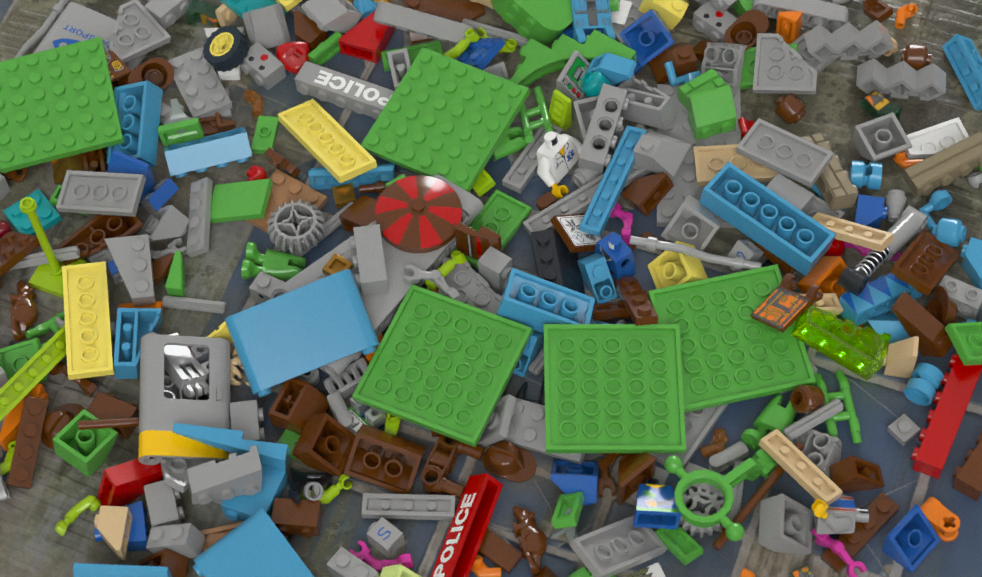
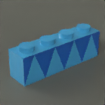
[839,273,923,328]

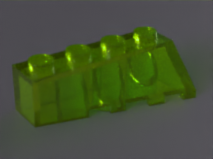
[791,305,891,380]

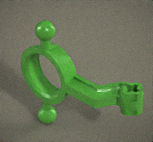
[664,449,778,542]

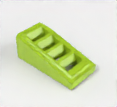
[549,89,572,133]

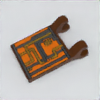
[750,273,823,333]

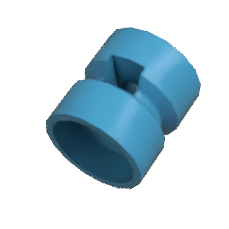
[849,160,882,190]
[903,363,944,406]

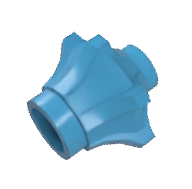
[353,0,377,20]

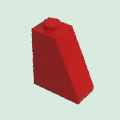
[338,11,396,63]
[97,457,163,507]

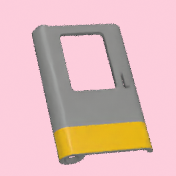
[138,332,231,465]

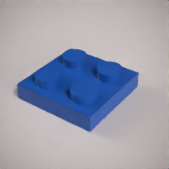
[457,37,505,70]

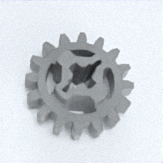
[679,487,724,538]

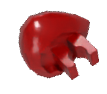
[276,41,310,75]

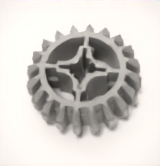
[267,199,325,255]

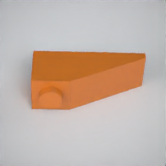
[0,384,49,451]

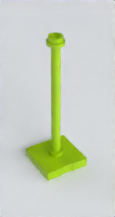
[19,197,87,298]

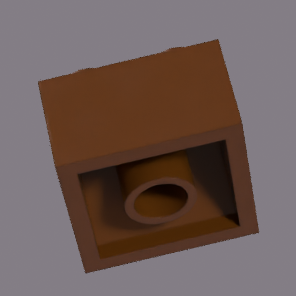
[291,413,356,477]

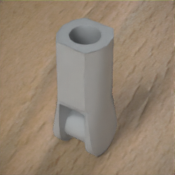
[327,392,353,432]
[709,441,749,473]

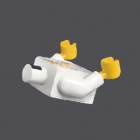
[536,131,583,199]

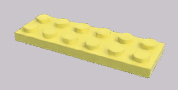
[277,99,377,184]
[62,261,114,380]

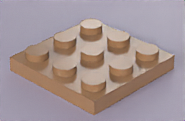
[245,169,328,233]

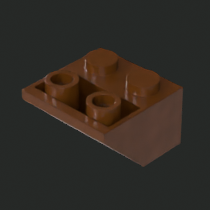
[268,378,330,435]

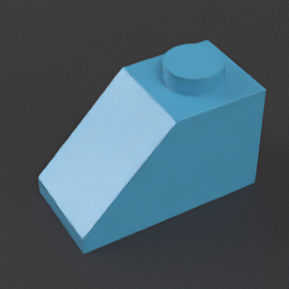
[960,237,982,290]

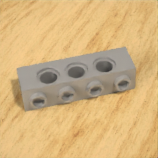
[578,83,630,173]

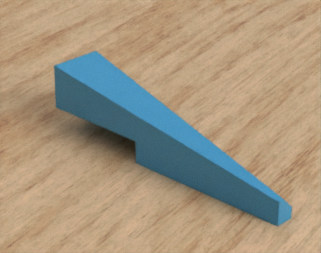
[173,423,290,472]

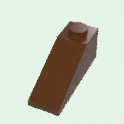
[891,292,953,358]

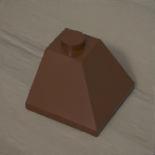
[649,42,697,84]
[617,452,657,506]

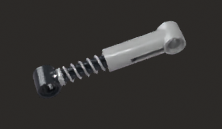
[837,206,929,296]

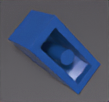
[854,194,888,229]

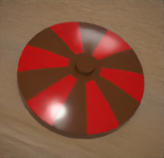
[375,175,462,253]

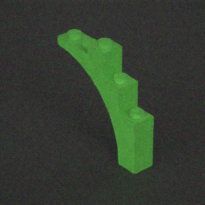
[508,29,637,87]

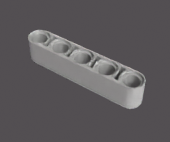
[752,0,848,32]
[373,1,473,45]

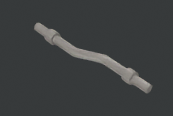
[14,0,70,58]
[630,236,762,270]

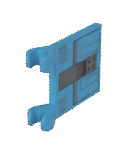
[570,0,616,44]

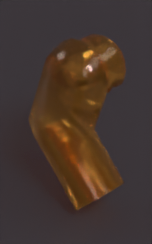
[243,89,264,117]
[700,428,728,458]

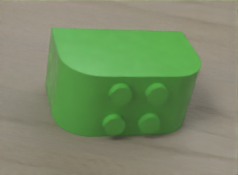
[491,0,573,46]

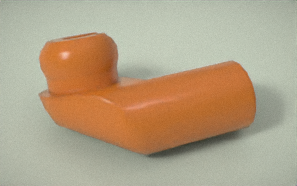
[894,3,918,29]
[893,151,923,169]
[471,555,501,577]

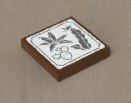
[551,214,602,253]

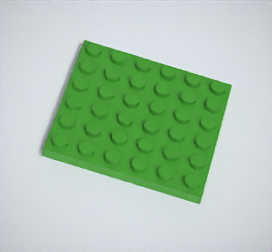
[0,37,124,174]
[361,47,530,192]
[648,264,816,413]
[352,284,533,447]
[543,324,686,453]

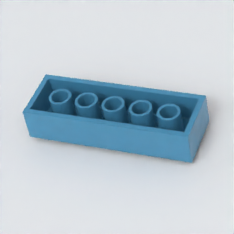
[699,162,836,276]

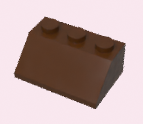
[344,424,427,494]

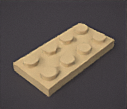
[693,144,783,187]

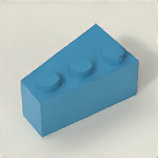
[114,308,163,379]

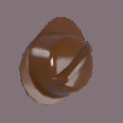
[724,9,769,50]
[128,58,174,90]
[925,286,958,327]
[41,403,84,450]
[483,441,537,483]

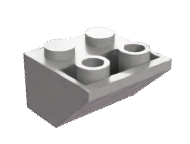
[301,0,362,34]

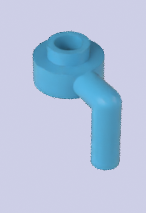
[664,61,701,86]
[918,190,952,231]

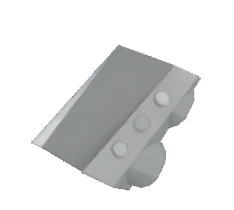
[242,3,291,49]

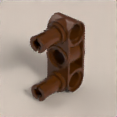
[421,434,485,499]

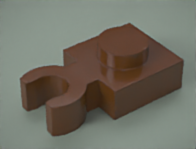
[264,147,301,177]

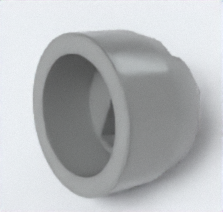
[967,171,982,189]
[303,481,323,501]

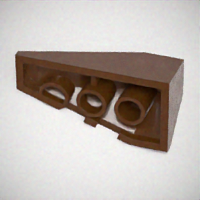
[403,0,486,44]
[54,214,144,265]

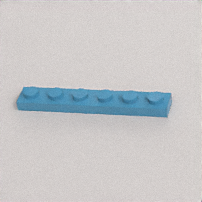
[579,125,647,237]

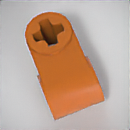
[920,497,960,542]

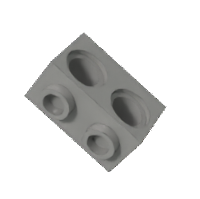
[939,275,982,320]

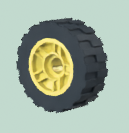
[203,25,249,72]

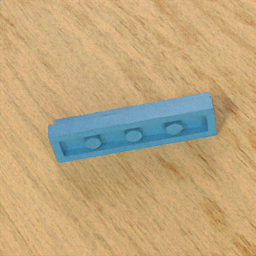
[942,34,982,111]
[309,163,395,190]

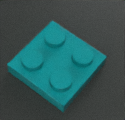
[3,189,62,236]

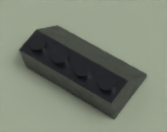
[531,229,585,294]

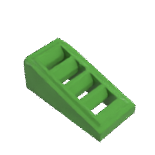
[165,251,185,297]

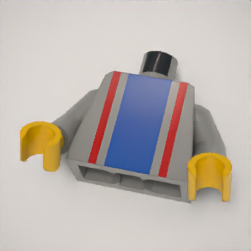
[811,495,869,534]

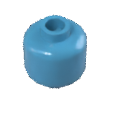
[932,218,967,247]

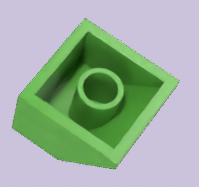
[687,85,737,140]
[52,409,118,477]

